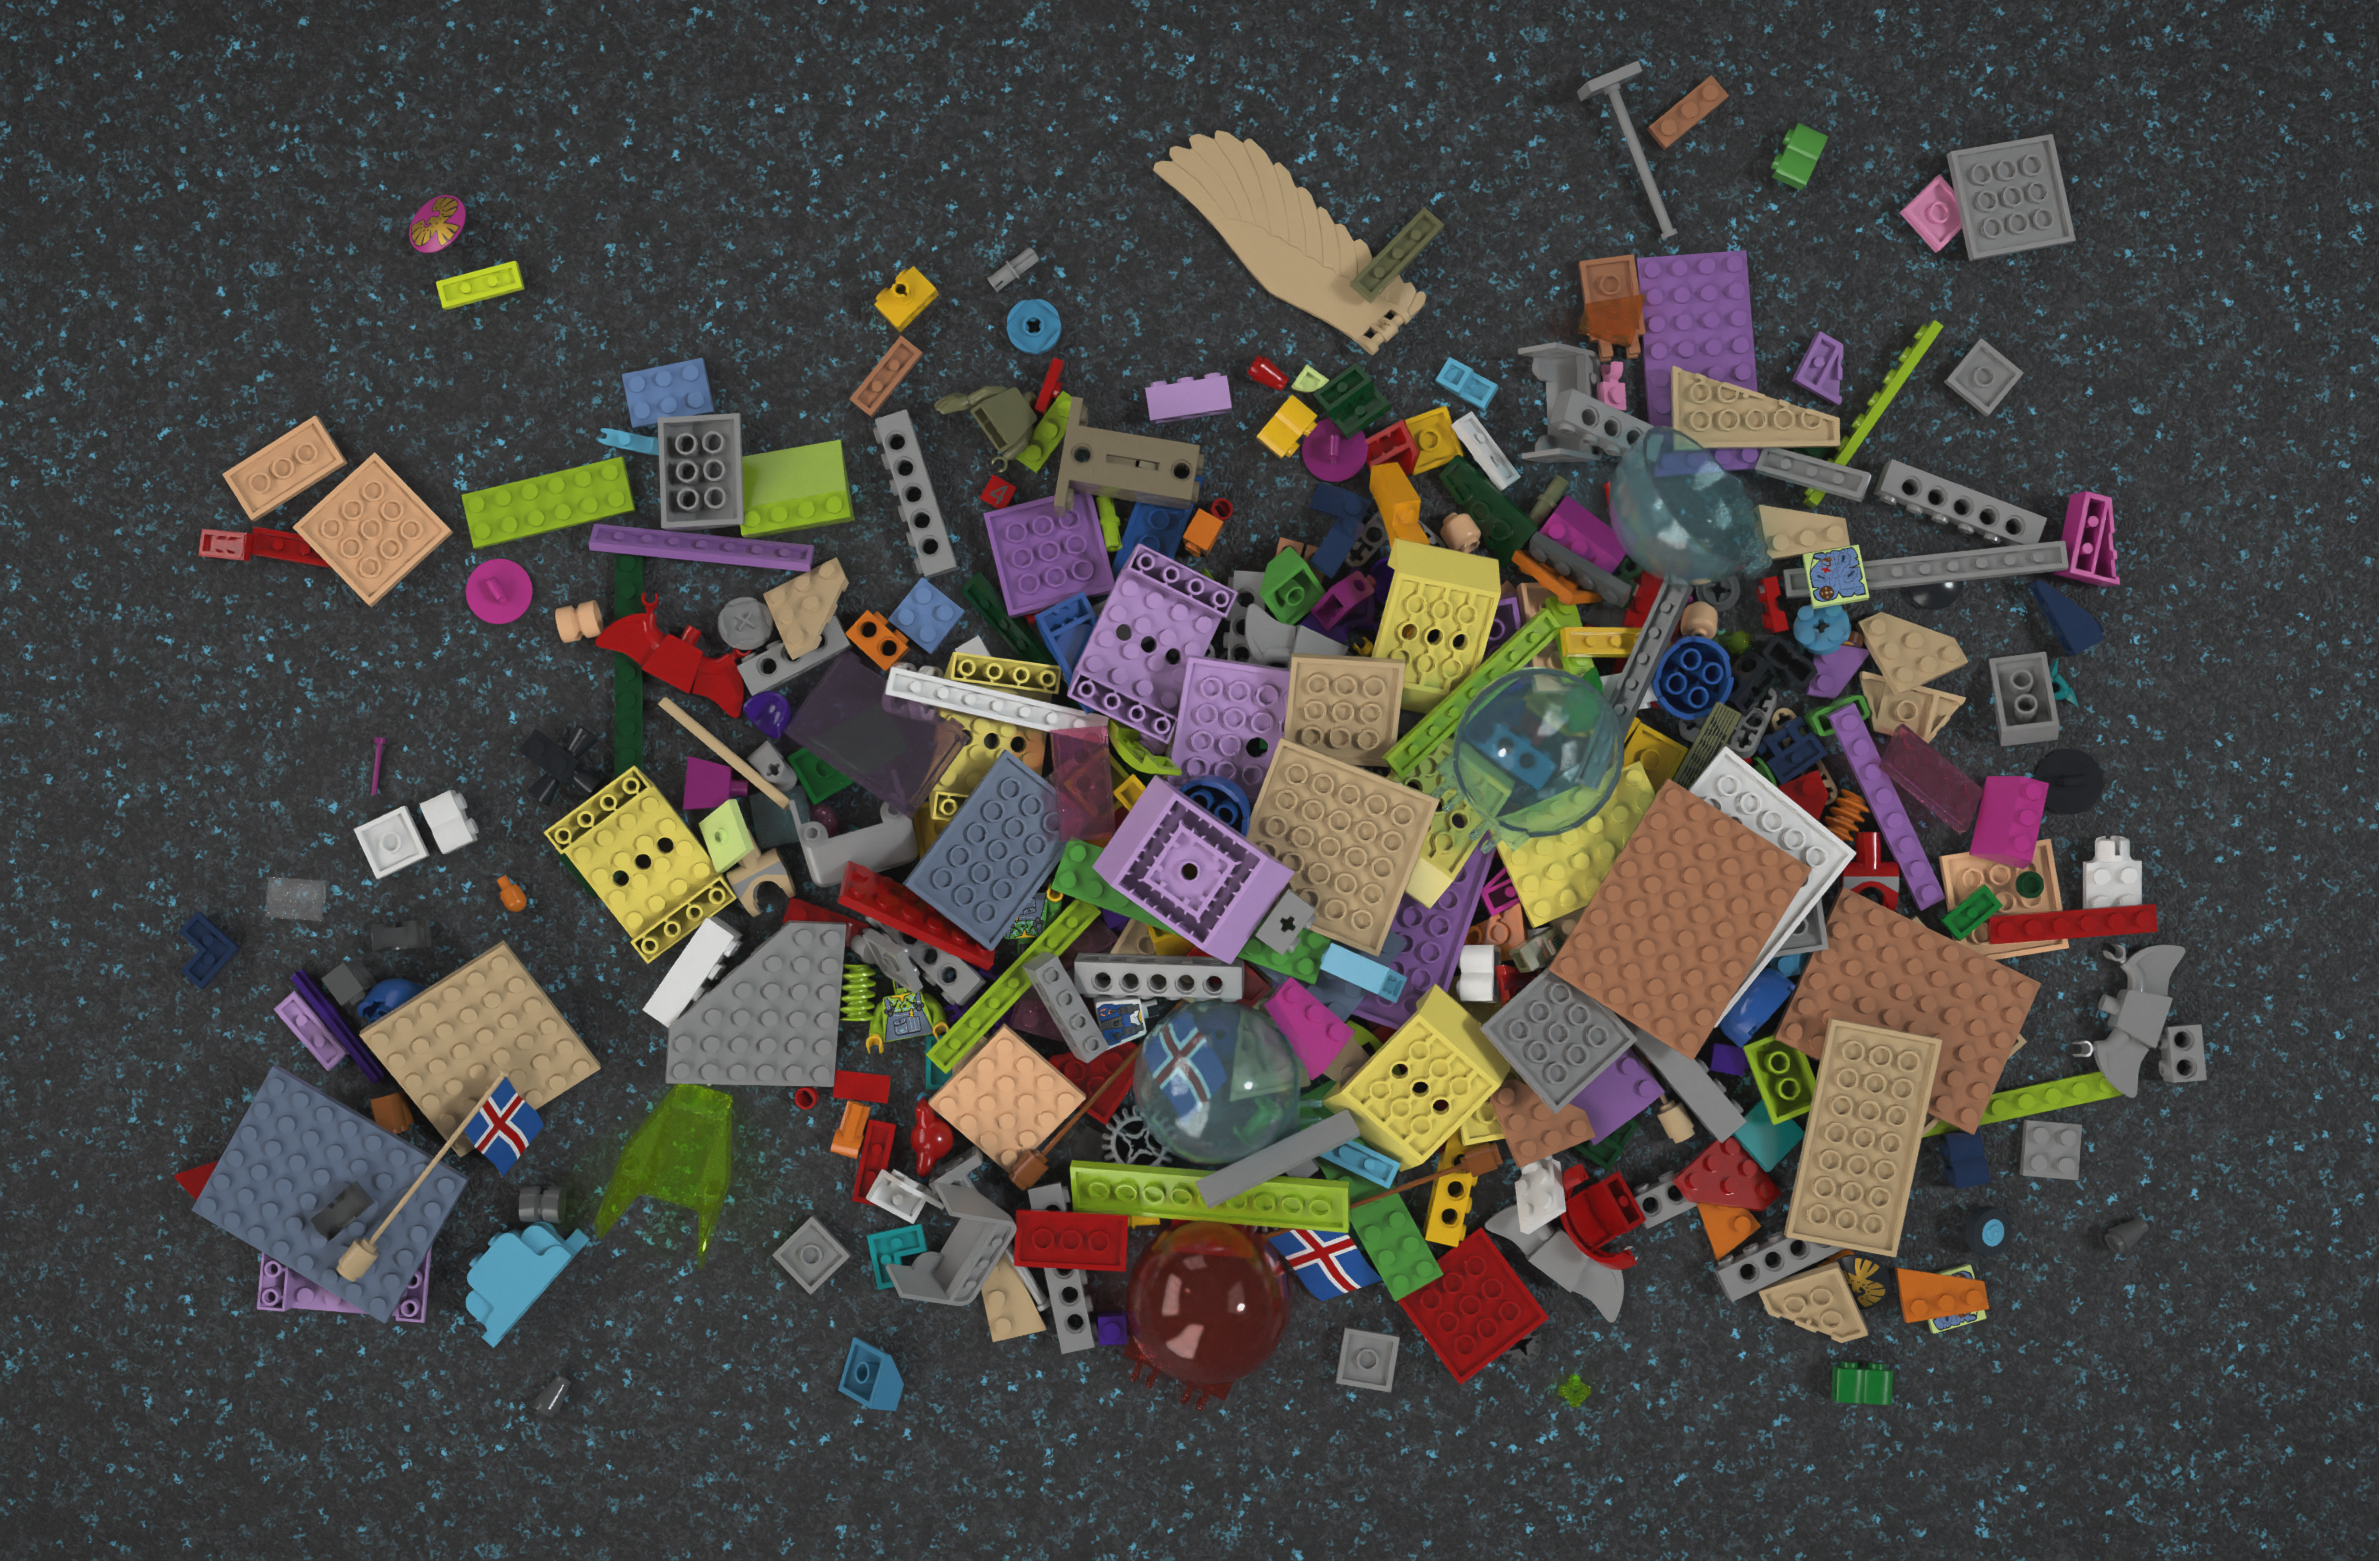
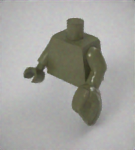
[934,386,1038,472]

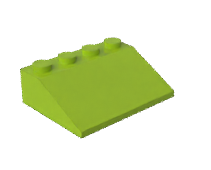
[740,440,855,539]

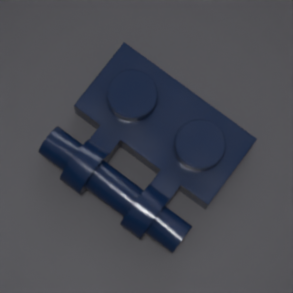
[1756,716,1828,785]

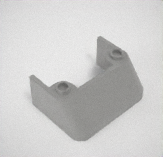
[1518,342,1604,463]
[789,770,919,887]
[886,1182,1017,1306]

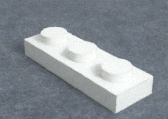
[1451,411,1521,491]

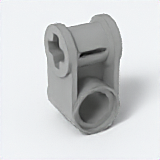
[747,740,797,792]

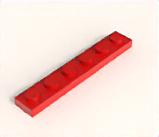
[1987,904,2158,944]

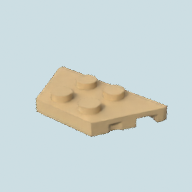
[1859,671,1966,745]

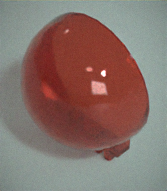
[1123,1220,1291,1411]

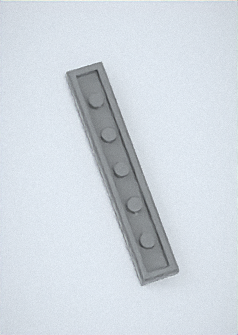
[1196,1109,1360,1209]

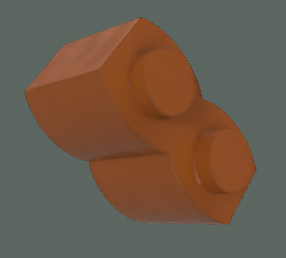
[370,1091,415,1134]

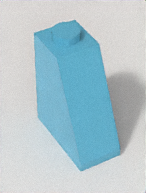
[1320,943,1407,1003]

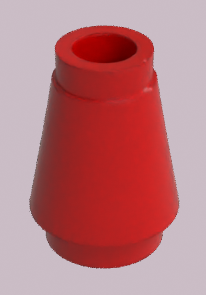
[1247,355,1289,391]

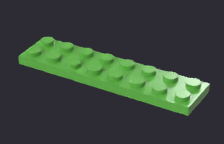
[1286,1080,1444,1302]

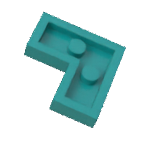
[867,1223,928,1290]

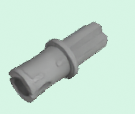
[987,248,1039,293]

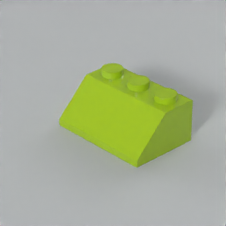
[1742,1029,1816,1125]

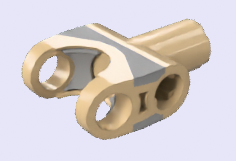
[726,828,797,917]

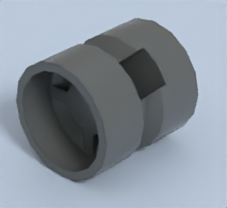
[519,1186,566,1223]

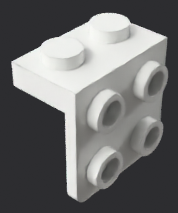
[866,1169,945,1224]

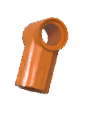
[831,1100,871,1159]

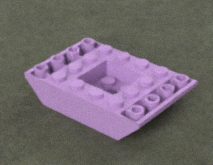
[1092,775,1295,965]

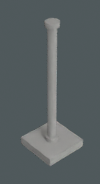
[1577,61,1678,240]
[929,1145,1051,1312]

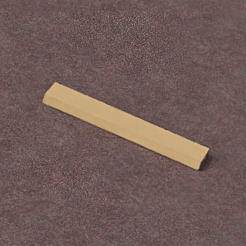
[658,697,791,812]

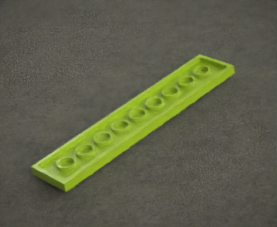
[1070,1160,1350,1233]

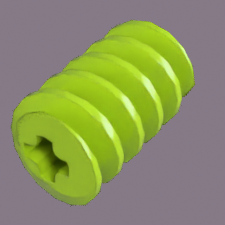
[839,964,877,1021]

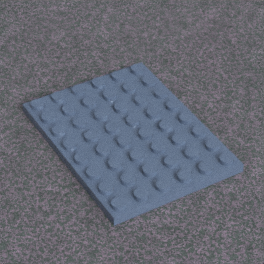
[192,1065,470,1323]

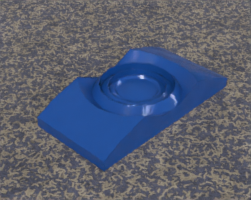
[1034,591,1098,714]

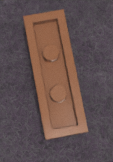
[1647,75,1729,151]
[850,336,923,418]

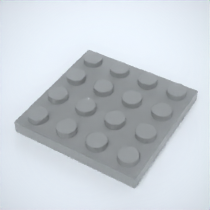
[1947,134,2076,261]
[1479,965,1638,1114]

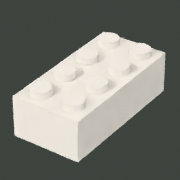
[643,916,743,1028]

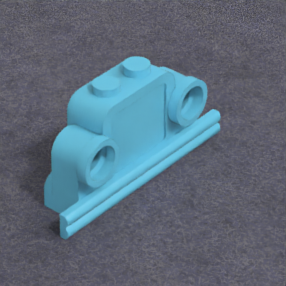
[466,1221,590,1348]

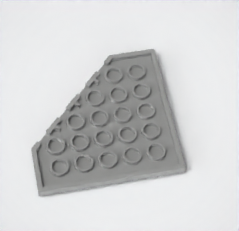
[665,920,846,1087]

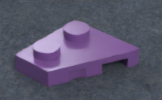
[1792,331,1843,406]
[1806,645,1869,700]

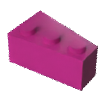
[2054,491,2120,587]
[1480,865,1521,917]
[1264,977,1355,1081]

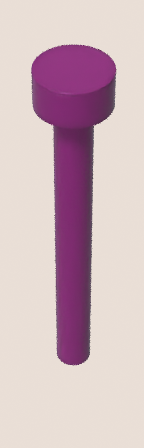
[371,737,386,795]

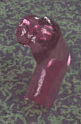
[812,805,839,838]

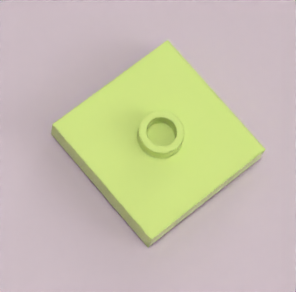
[699,799,754,873]

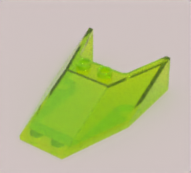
[594,1084,732,1270]

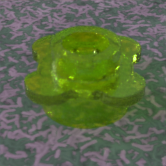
[1558,1374,1592,1408]

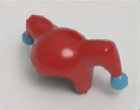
[910,1092,954,1184]

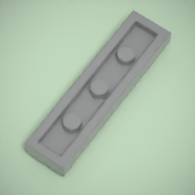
[1755,448,1871,502]

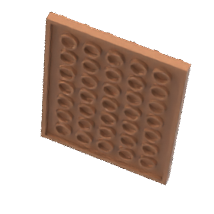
[1547,778,1812,1061]
[1773,887,2041,1135]

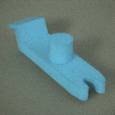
[598,428,659,455]

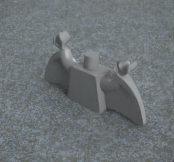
[1245,604,1354,669]
[2072,943,2185,1098]
[1485,1204,1638,1323]

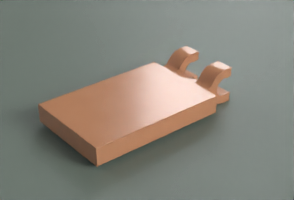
[1578,254,1646,363]

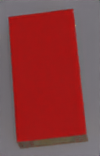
[833,1069,892,1104]

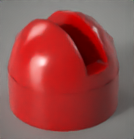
[1210,498,1233,521]
[795,1086,819,1109]

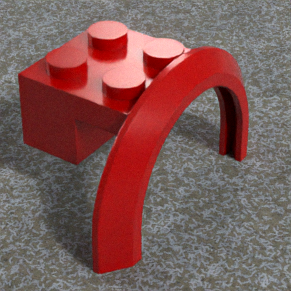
[1560,1163,1646,1270]

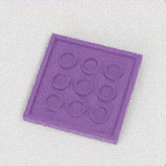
[983,492,1115,618]

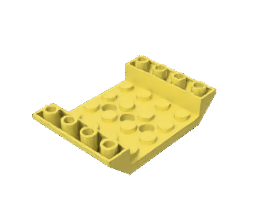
[1371,538,1501,714]
[928,652,1061,821]
[1386,733,1516,910]
[544,765,737,964]
[1320,983,1511,1172]

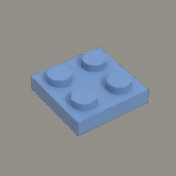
[888,577,966,655]

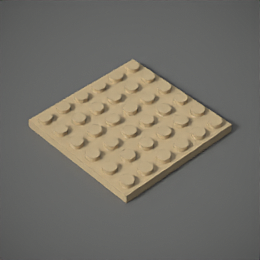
[1246,737,1440,957]
[359,940,601,1158]

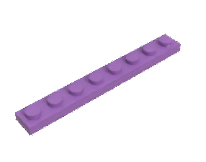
[589,524,814,572]
[1827,702,1945,911]

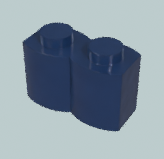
[1938,1128,1990,1189]

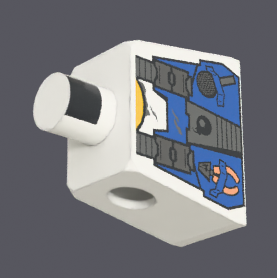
[1092,994,1159,1050]

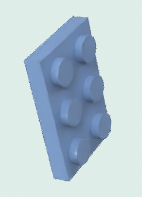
[622,358,715,429]

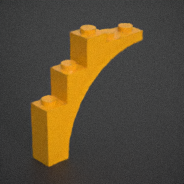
[1369,462,1430,637]

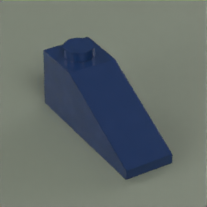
[2028,579,2105,657]

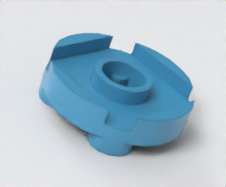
[1007,299,1062,356]
[1793,604,1851,655]

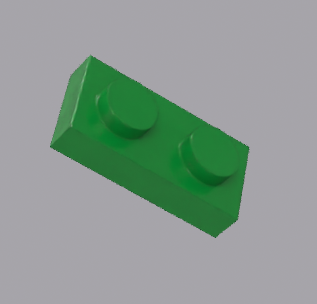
[1940,884,2003,941]

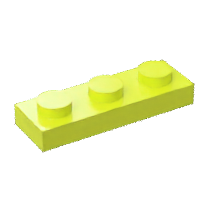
[436,261,525,310]

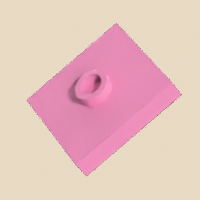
[1899,174,1962,253]

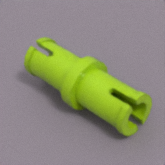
[1096,496,1123,552]

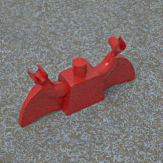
[595,592,751,718]

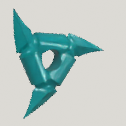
[2049,657,2079,708]

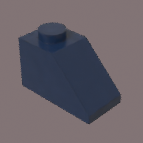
[1308,482,1371,523]
[1309,511,1365,578]

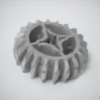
[1102,1105,1176,1167]

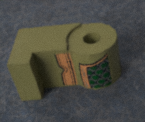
[1509,926,1564,973]

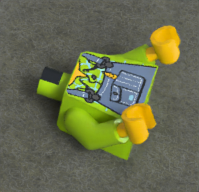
[866,980,950,1054]

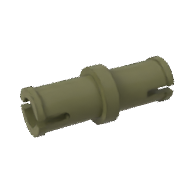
[1528,474,1570,530]

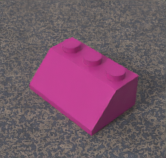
[1538,495,1632,574]
[1969,776,2049,869]

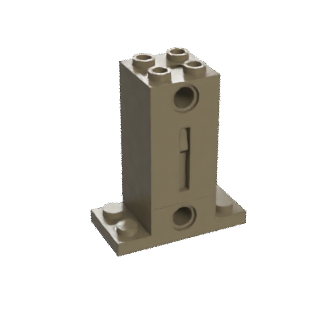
[1053,396,1204,518]

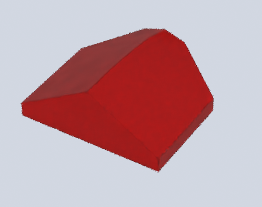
[1365,419,1420,476]

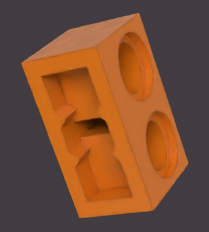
[1183,508,1223,558]
[845,610,910,673]

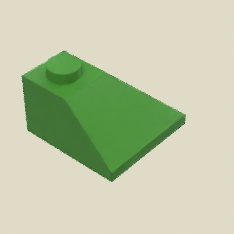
[1259,546,1326,625]

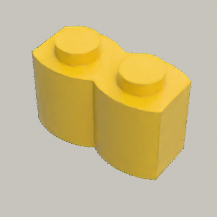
[1256,394,1318,460]

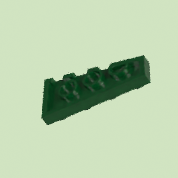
[1439,454,1541,569]

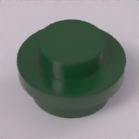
[2015,871,2044,899]

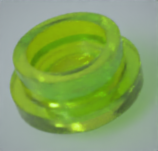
[1726,630,1752,655]

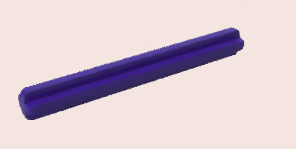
[291,969,386,1083]

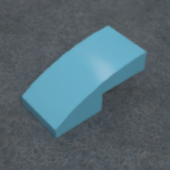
[1435,357,1498,411]

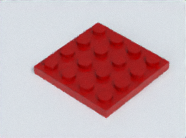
[1397,1227,1549,1385]

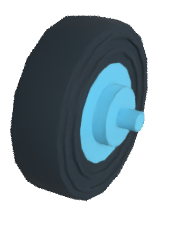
[1965,1206,2013,1257]

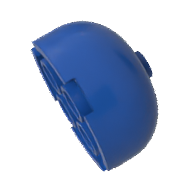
[1651,635,1734,720]
[1179,775,1252,837]
[1719,968,1796,1048]
[357,978,426,1024]

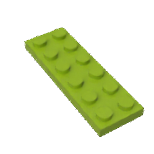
[461,457,636,549]

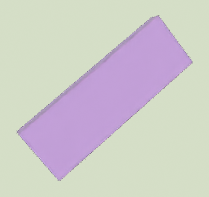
[274,991,349,1071]

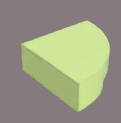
[1291,365,1329,393]

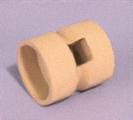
[555,600,604,643]

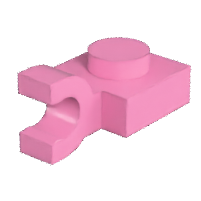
[1597,361,1626,411]

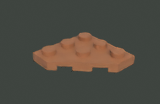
[1489,1079,1596,1168]

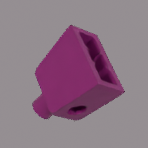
[1310,571,1377,632]
[683,757,750,810]

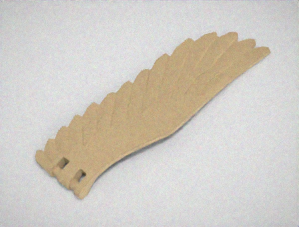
[1153,130,1426,355]

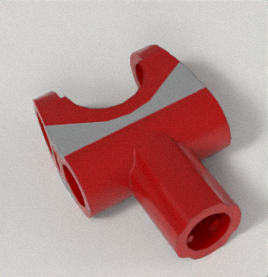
[1838,832,1899,912]

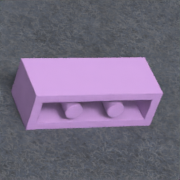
[1145,373,1232,425]

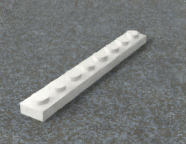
[885,666,1109,744]

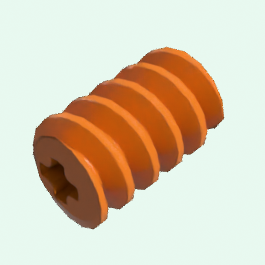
[1824,789,1870,841]

